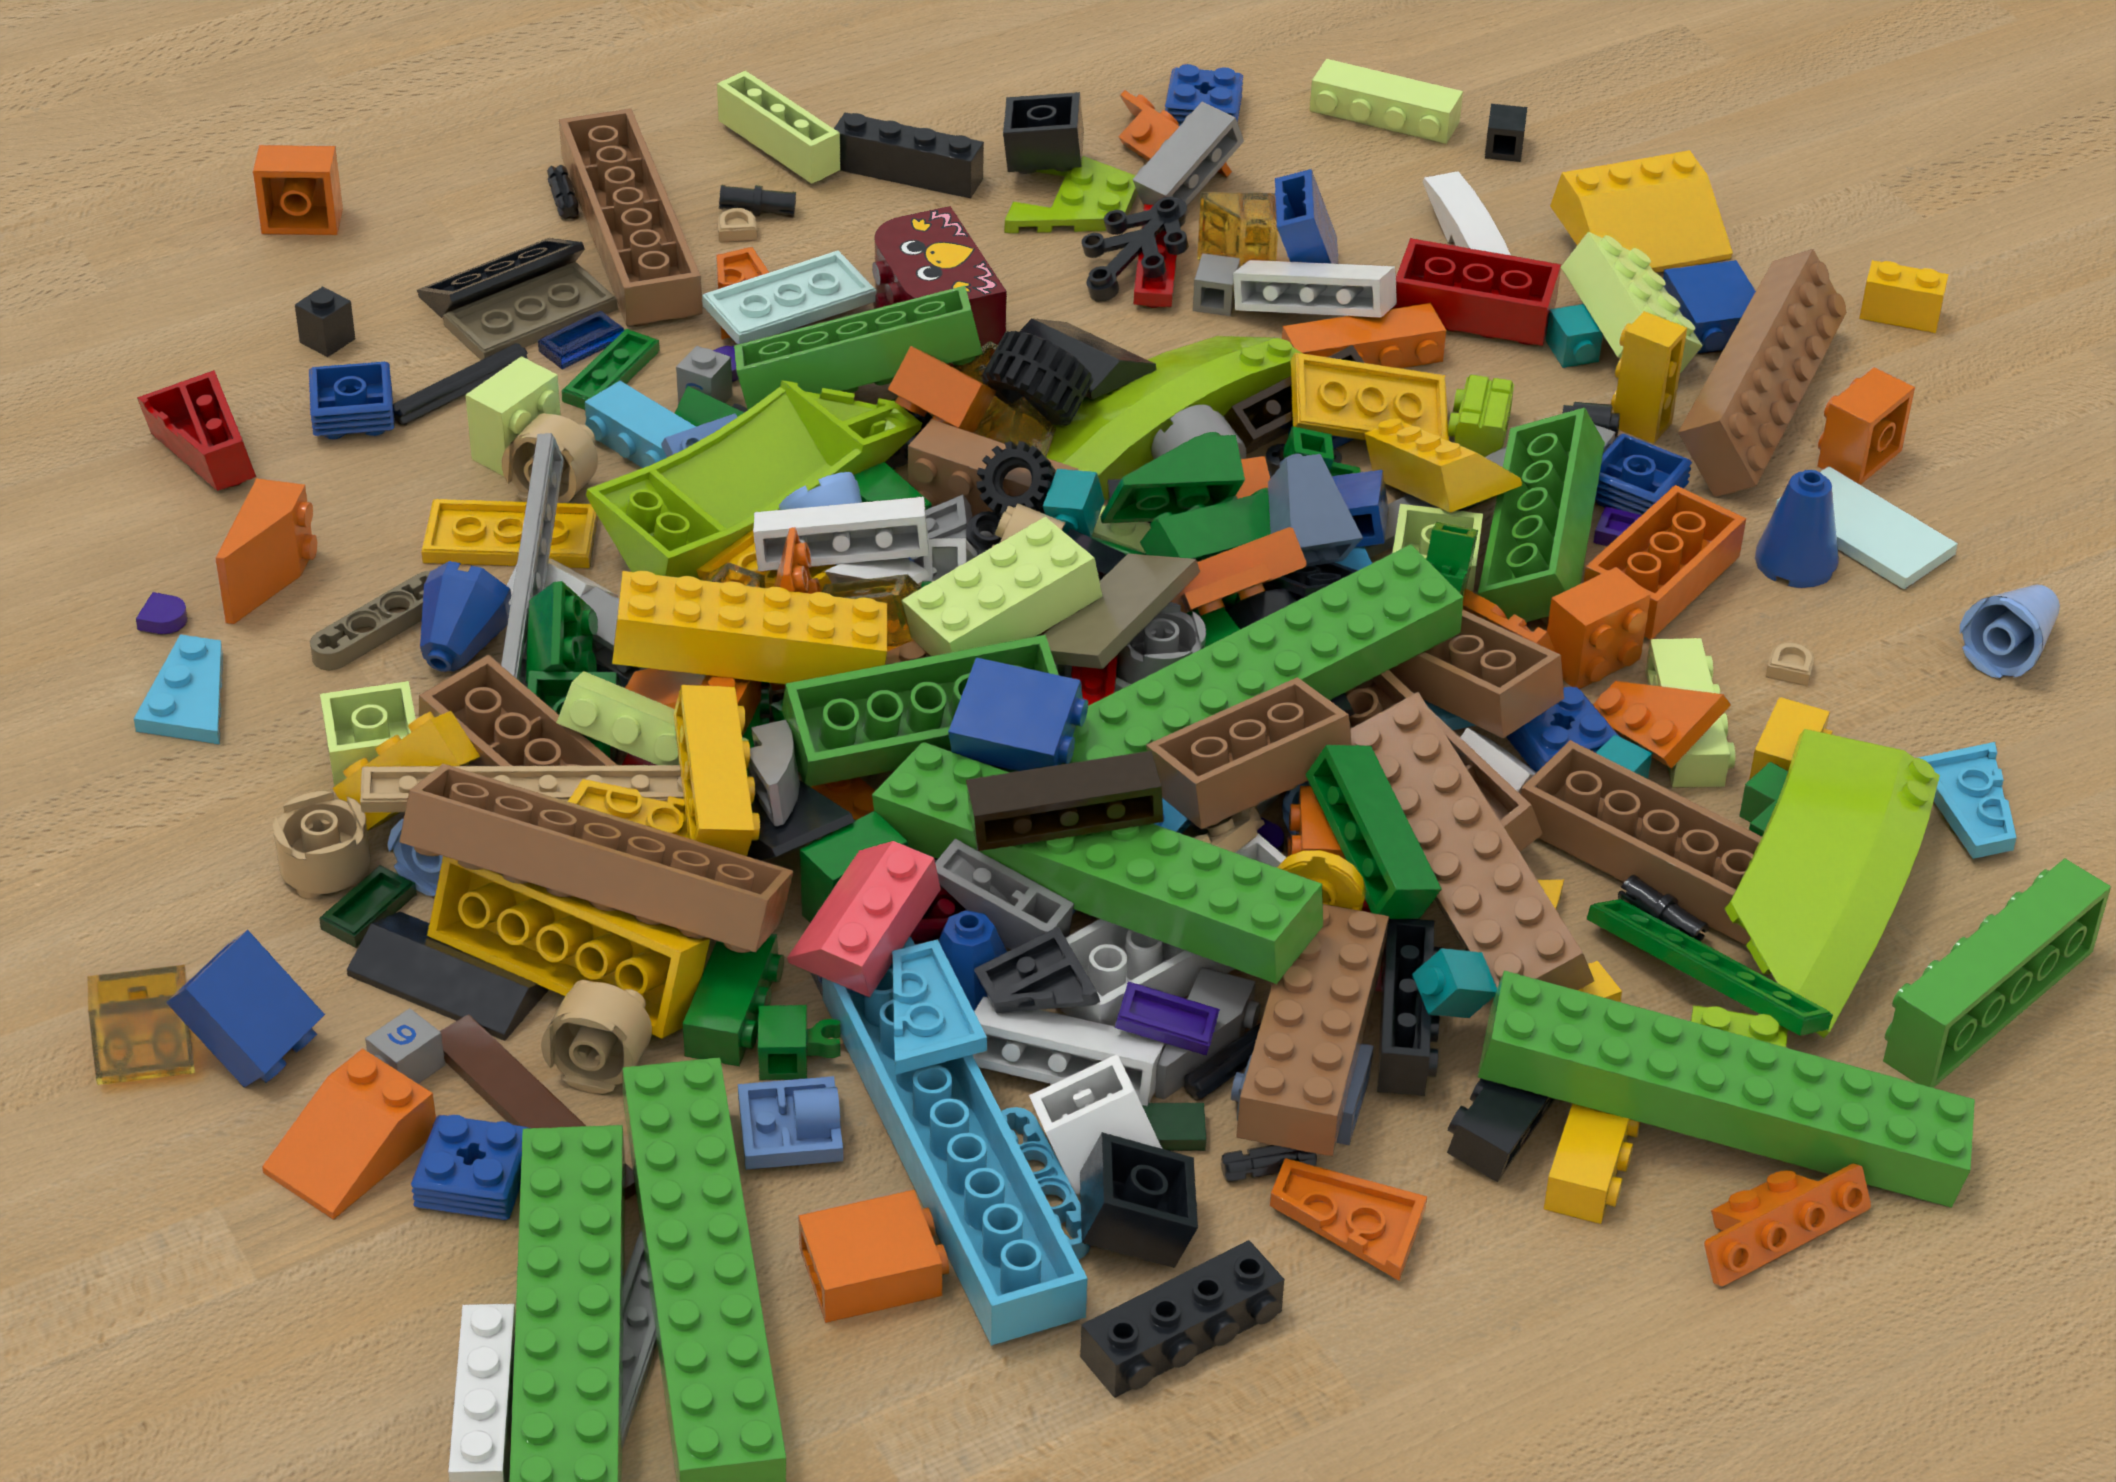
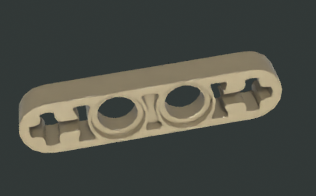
[310,571,430,670]

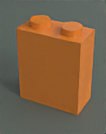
[798,1190,949,1323]

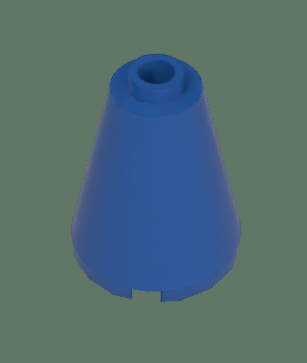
[1755,470,1839,588]

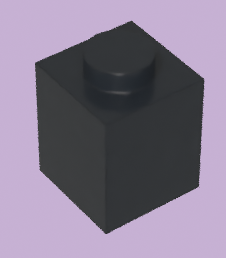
[1485,104,1528,162]
[295,286,355,357]

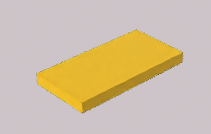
[1291,352,1449,441]
[421,499,598,568]

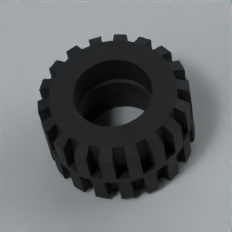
[982,331,1093,426]

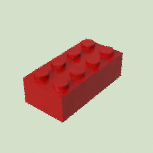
[1392,238,1561,346]

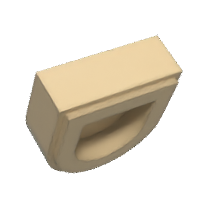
[718,208,757,242]
[1766,643,1814,686]

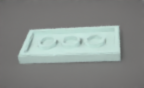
[702,251,877,345]
[1776,466,1958,590]

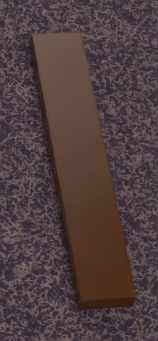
[440,1014,636,1200]

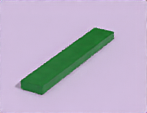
[1587,899,1833,1036]

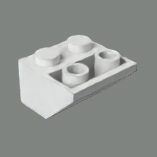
[1029,1054,1162,1199]

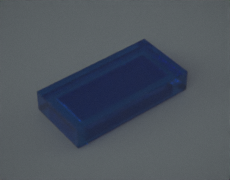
[538,310,624,369]

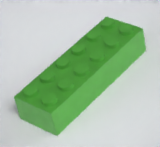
[734,286,983,410]
[1478,407,1605,623]
[782,635,1059,787]
[1883,858,2111,1088]

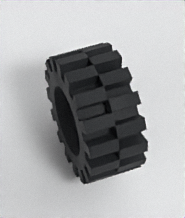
[976,441,1056,517]

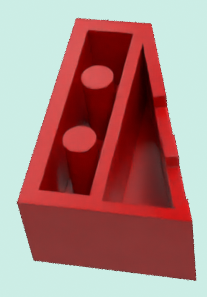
[137,370,256,491]

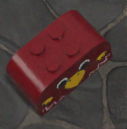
[872,206,1007,367]

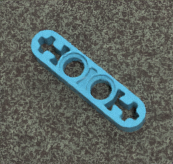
[1001,1107,1091,1260]

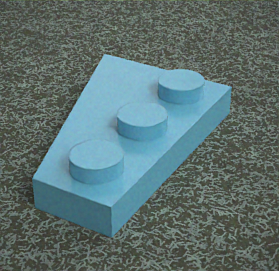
[134,634,223,744]
[1918,742,2017,859]
[892,939,987,1075]

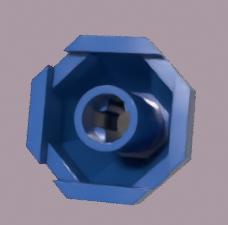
[420,561,512,672]
[938,910,1007,1011]

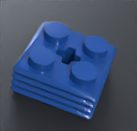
[1165,64,1243,126]
[309,361,394,439]
[1595,434,1692,515]
[1506,687,1620,772]
[411,1115,530,1220]

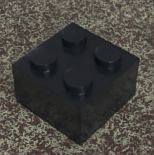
[1003,92,1084,174]
[1080,1132,1198,1268]

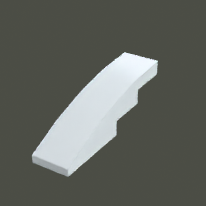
[1423,171,1511,255]

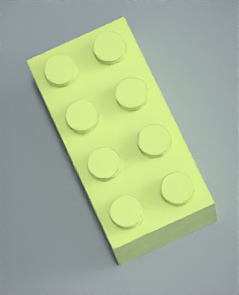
[1561,232,1703,373]
[902,517,1103,656]

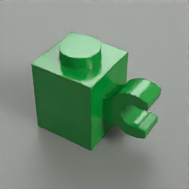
[758,1005,841,1080]

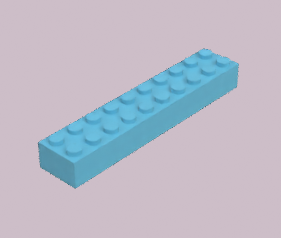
[822,937,1088,1346]

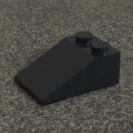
[747,781,855,861]

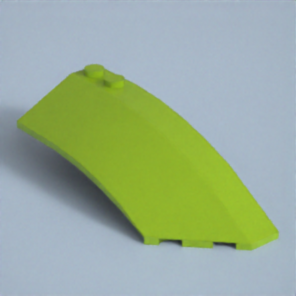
[1038,336,1303,500]
[586,380,922,580]
[1724,729,1940,1038]

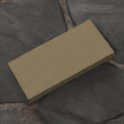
[443,262,618,360]
[1044,554,1200,669]

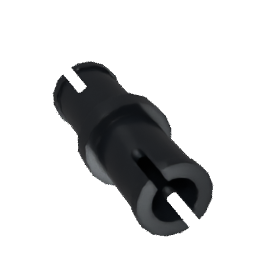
[719,185,796,216]
[1618,875,1709,942]

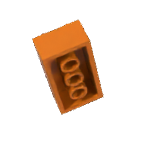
[1583,485,1746,639]

